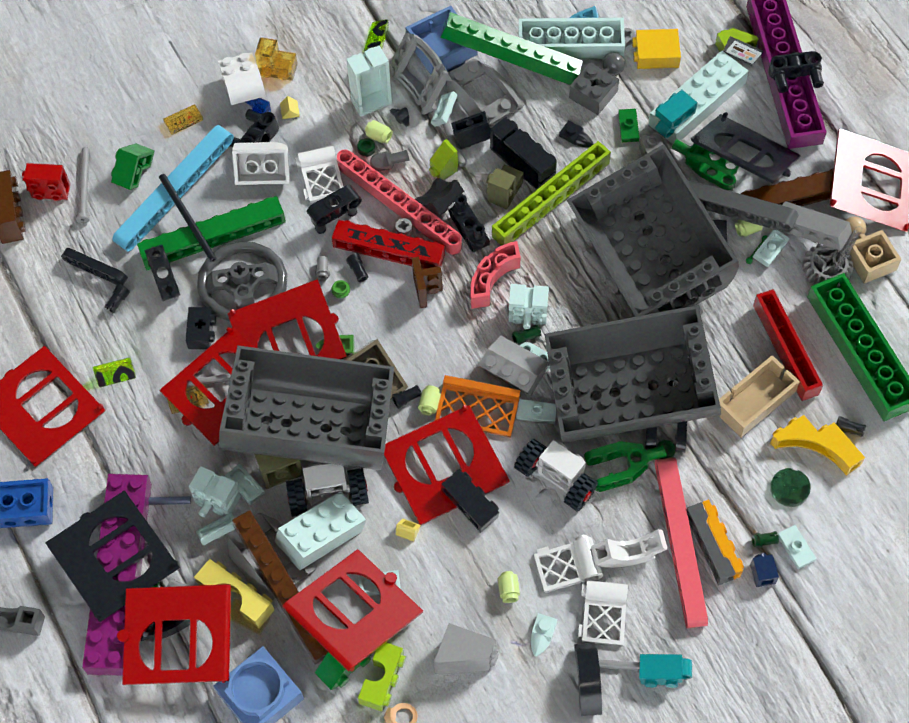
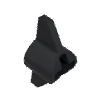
[389,107,410,127]

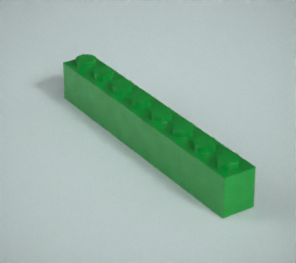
[440,12,582,85]
[137,196,286,271]

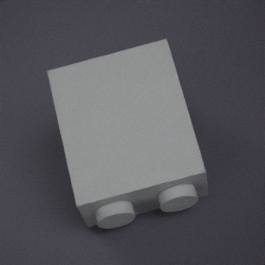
[434,623,499,675]

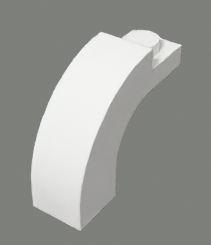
[591,529,667,568]

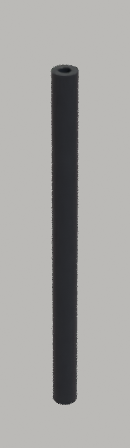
[159,174,217,262]

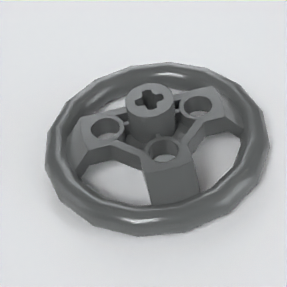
[197,242,288,321]

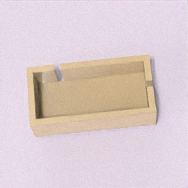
[719,356,800,438]

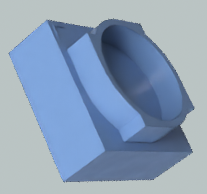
[405,6,478,75]
[213,646,304,723]

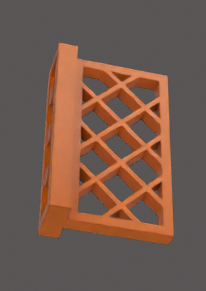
[435,375,521,438]

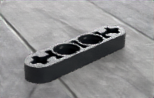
[61,248,128,285]

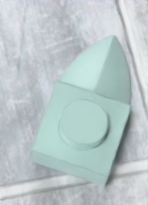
[531,613,558,657]

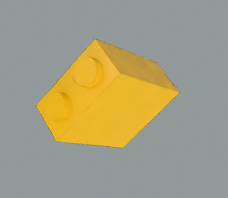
[632,29,681,69]

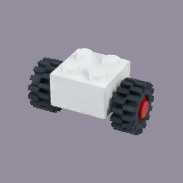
[514,439,598,511]
[286,463,369,517]

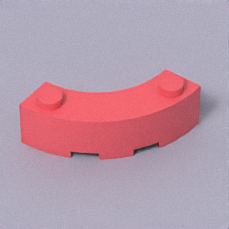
[471,241,521,309]

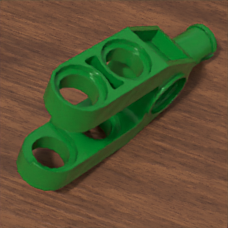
[671,139,739,190]
[584,441,666,492]

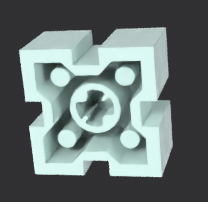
[509,284,549,329]
[189,466,241,517]

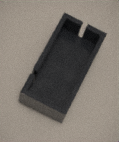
[490,117,557,190]

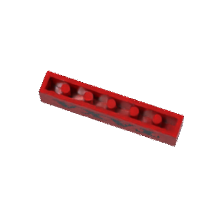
[332,219,445,269]

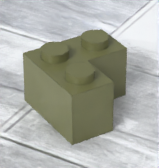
[486,164,524,210]

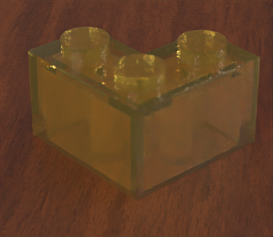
[255,37,298,81]

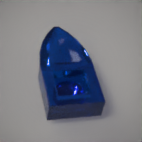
[245,98,271,114]

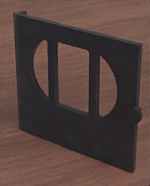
[691,112,801,184]
[45,490,180,622]

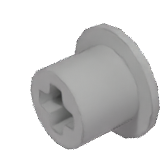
[392,218,416,238]

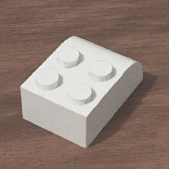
[218,52,266,105]
[232,142,290,185]

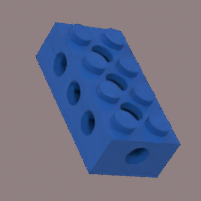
[0,478,53,528]

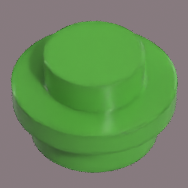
[331,280,350,298]

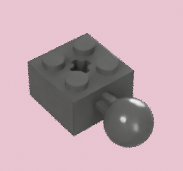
[569,53,625,115]

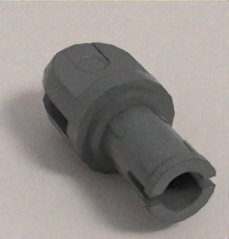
[370,150,410,171]

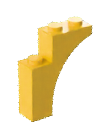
[770,415,865,476]

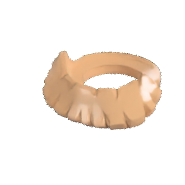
[384,703,418,723]

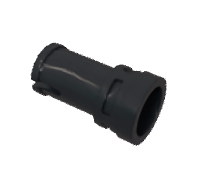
[346,253,369,282]
[104,284,130,313]
[392,385,422,409]
[836,416,866,437]

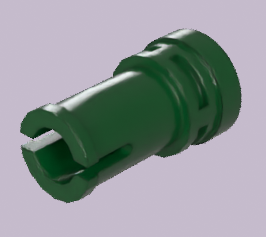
[512,325,541,345]

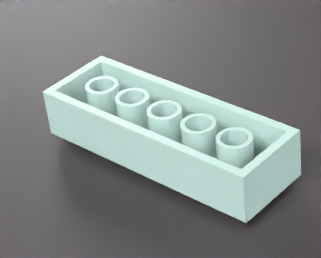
[518,18,625,59]
[648,51,749,144]

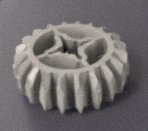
[802,243,854,288]

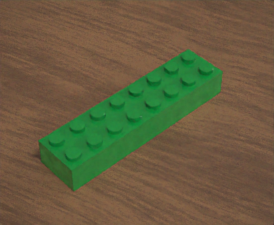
[807,273,909,422]

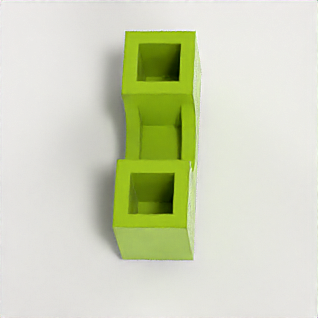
[358,642,406,712]

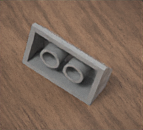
[479,335,549,396]

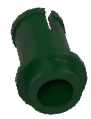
[752,531,779,548]

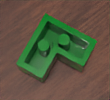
[111,143,155,190]
[314,652,371,690]

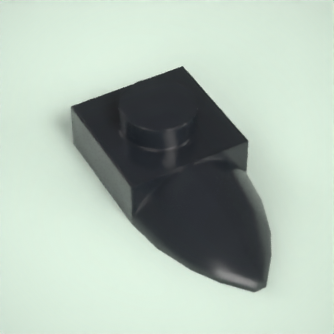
[559,120,594,148]

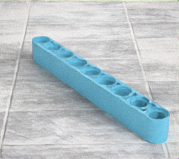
[112,125,234,252]

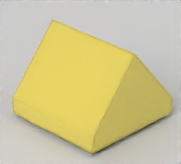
[280,96,300,119]
[396,519,421,542]

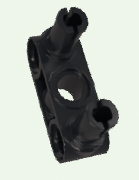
[768,51,824,93]
[230,109,279,147]
[307,185,362,234]
[449,194,490,253]
[144,244,180,301]

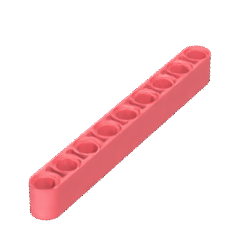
[337,149,462,255]
[655,457,708,628]

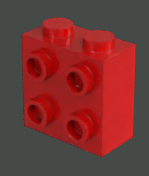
[22,163,70,201]

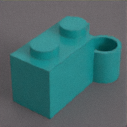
[655,89,698,139]
[639,654,692,688]

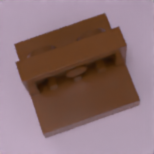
[412,257,443,308]

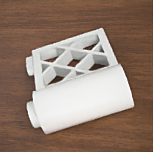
[295,145,344,203]
[534,535,603,593]
[578,581,628,646]

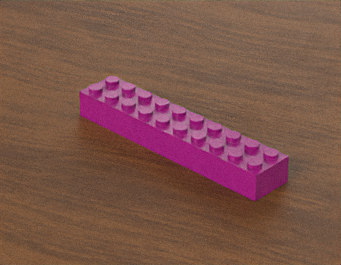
[746,0,827,149]
[82,474,152,676]

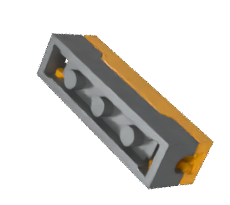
[686,499,744,585]

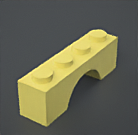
[194,559,275,629]

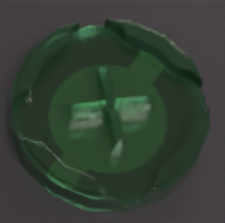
[770,468,811,507]

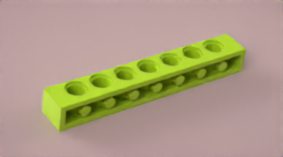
[492,141,611,246]

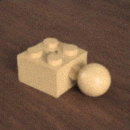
[845,216,901,284]

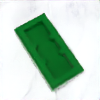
[618,109,640,143]

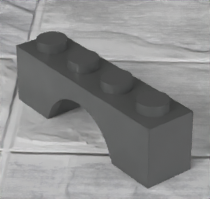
[0,606,45,636]

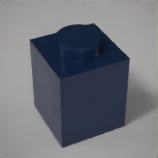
[750,553,779,587]

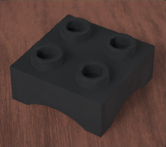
[415,178,465,215]

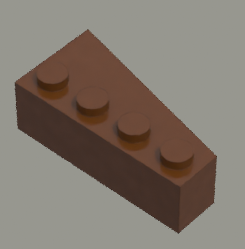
[0,170,26,244]

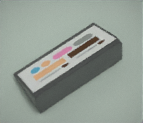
[723,36,763,66]

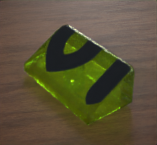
[364,19,389,51]
[92,358,136,387]

